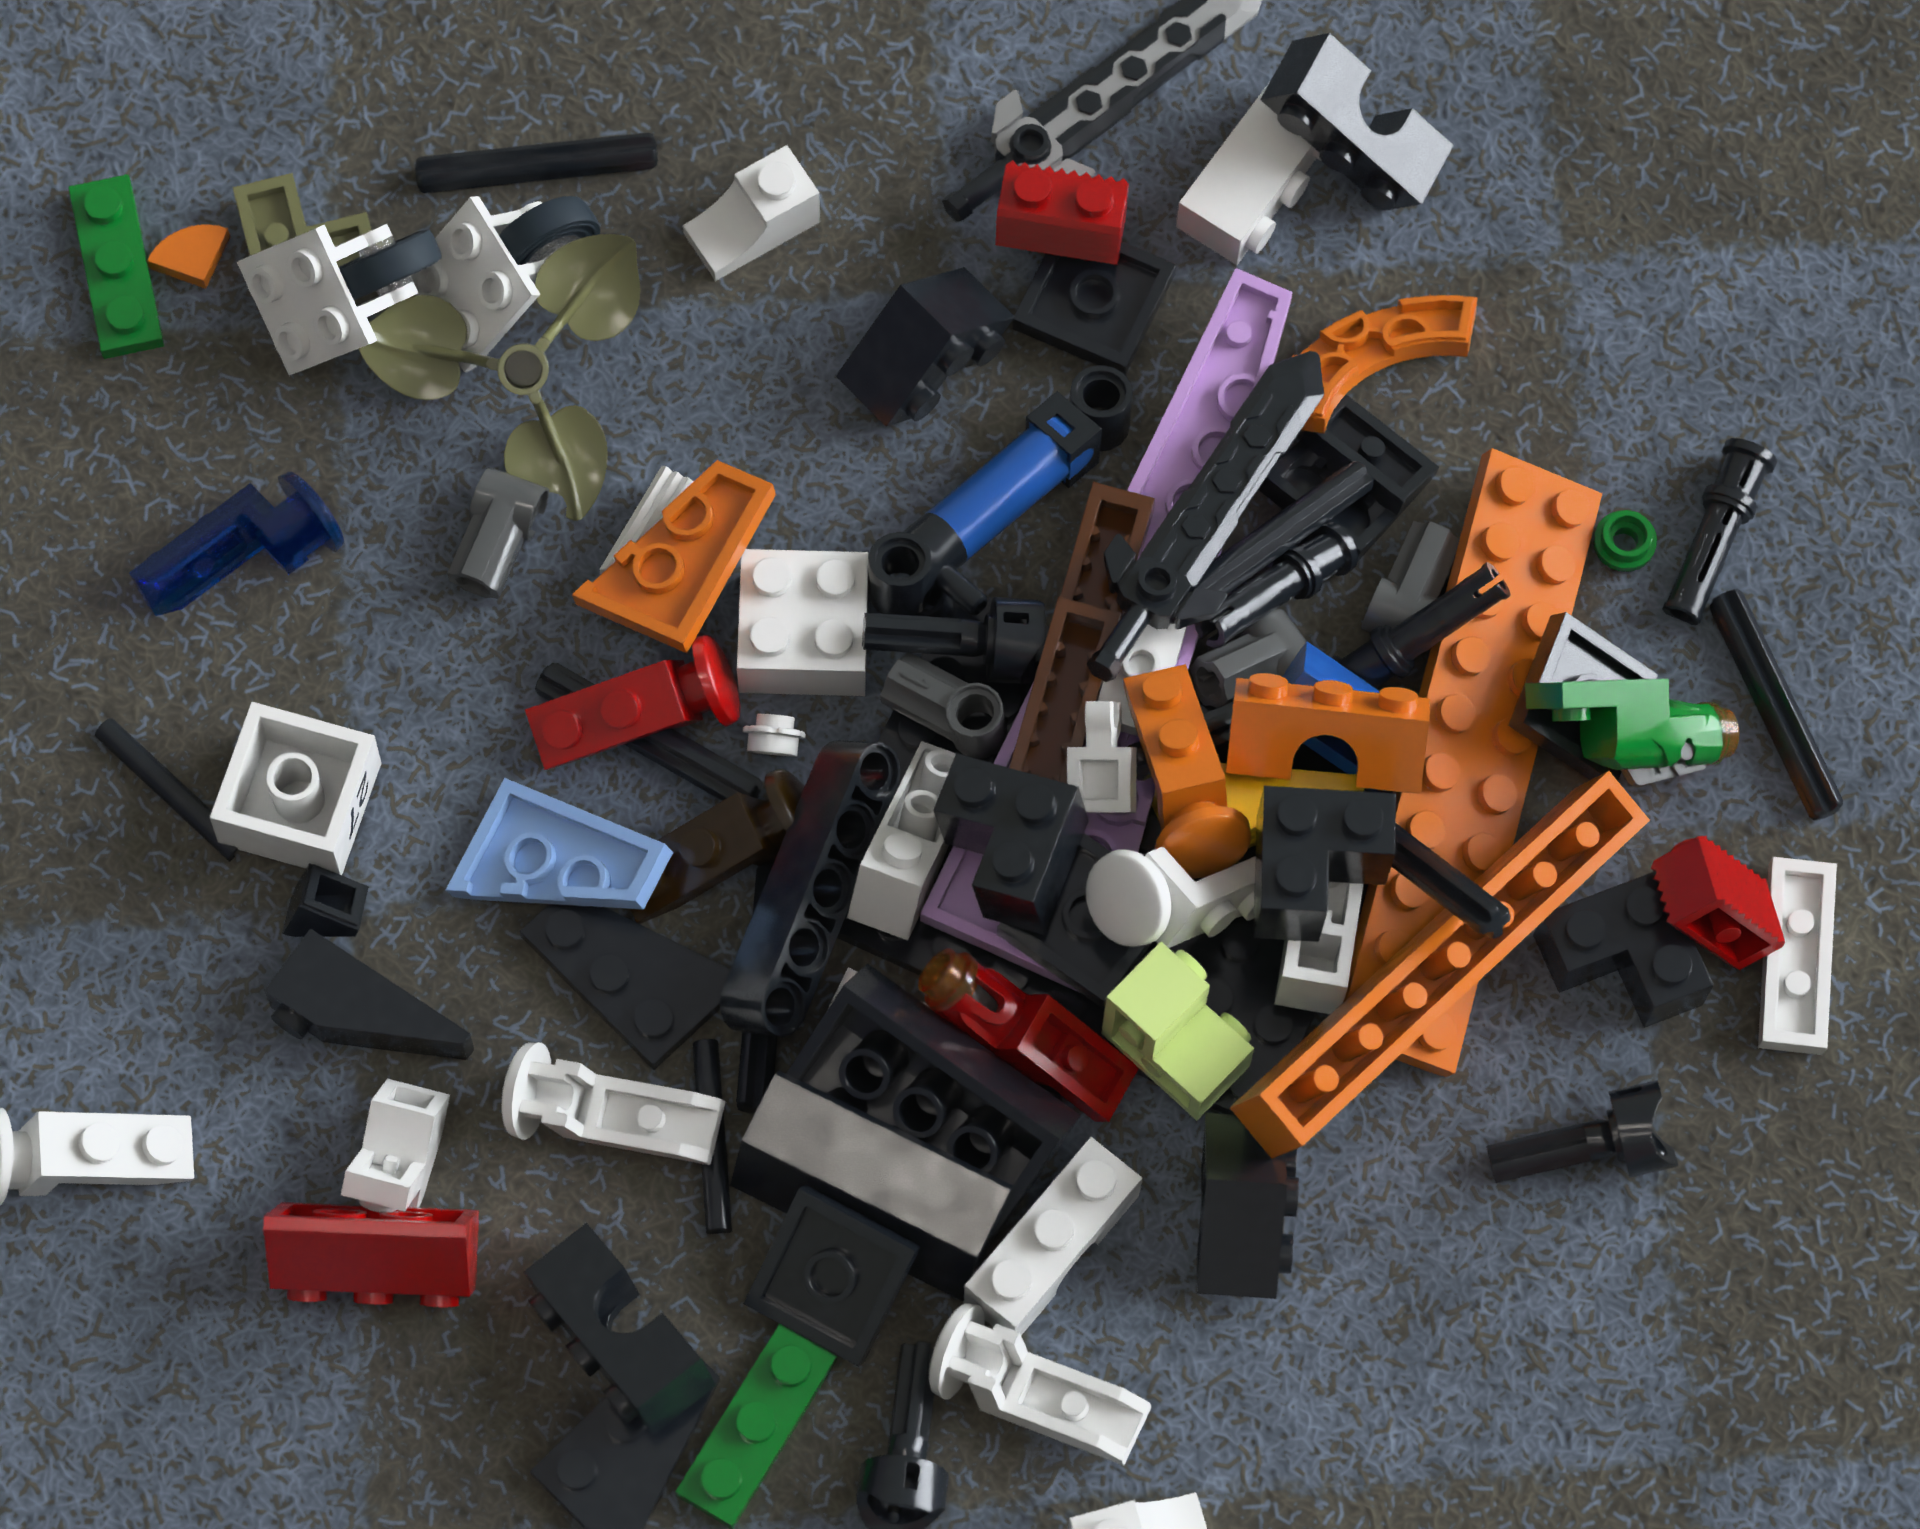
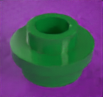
[1593,510,1657,572]

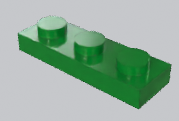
[68,174,165,359]
[675,1324,837,1529]

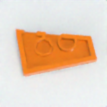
[572,460,776,653]

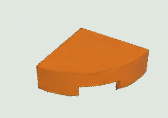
[147,224,230,289]

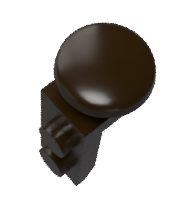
[630,769,805,924]

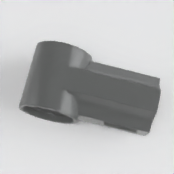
[447,467,549,599]
[1361,521,1459,633]
[1189,609,1307,708]
[880,653,1008,759]

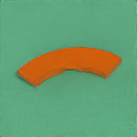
[1291,295,1477,433]

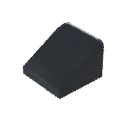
[282,863,369,937]

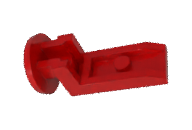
[525,635,741,770]

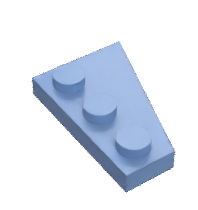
[446,778,673,909]

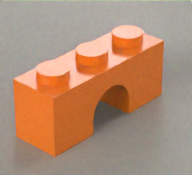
[1226,673,1430,794]

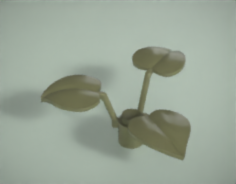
[359,234,641,521]

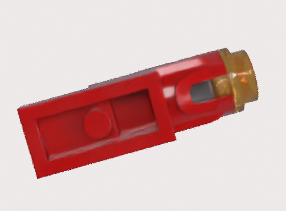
[918,948,1139,1122]

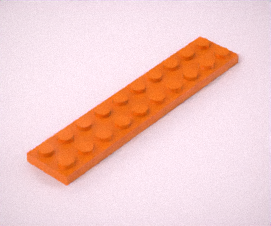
[1343,448,1603,1077]

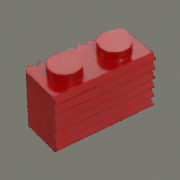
[995,160,1129,265]
[1650,836,1785,970]

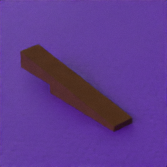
[1009,482,1155,783]

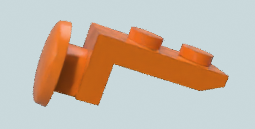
[1123,664,1251,878]

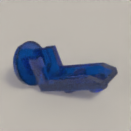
[129,471,344,616]

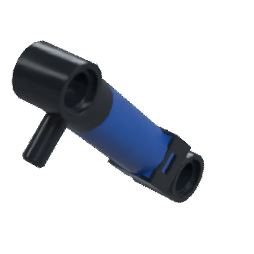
[868,365,1133,616]

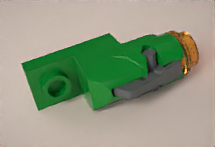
[1525,678,1739,785]

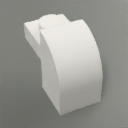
[341,1079,450,1212]

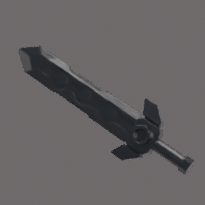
[1087,351,1324,682]

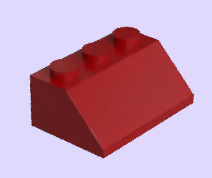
[263,1202,479,1307]

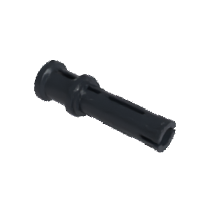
[1662,438,1777,625]
[1195,521,1358,648]
[1332,562,1511,688]

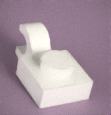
[1067,701,1137,813]

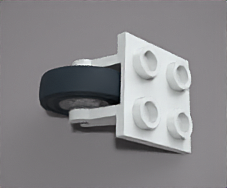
[406,196,601,372]
[237,224,442,376]

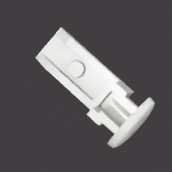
[1086,847,1255,948]
[502,1043,725,1165]
[0,1108,194,1205]
[929,1303,1151,1466]

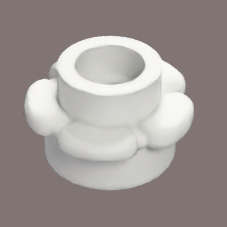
[742,714,806,757]

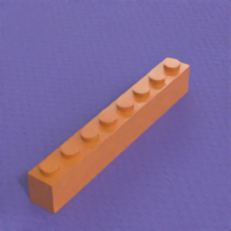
[1230,771,1650,1159]

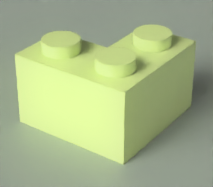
[1101,942,1254,1121]

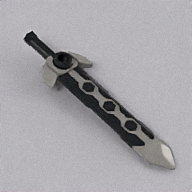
[942,0,1262,222]

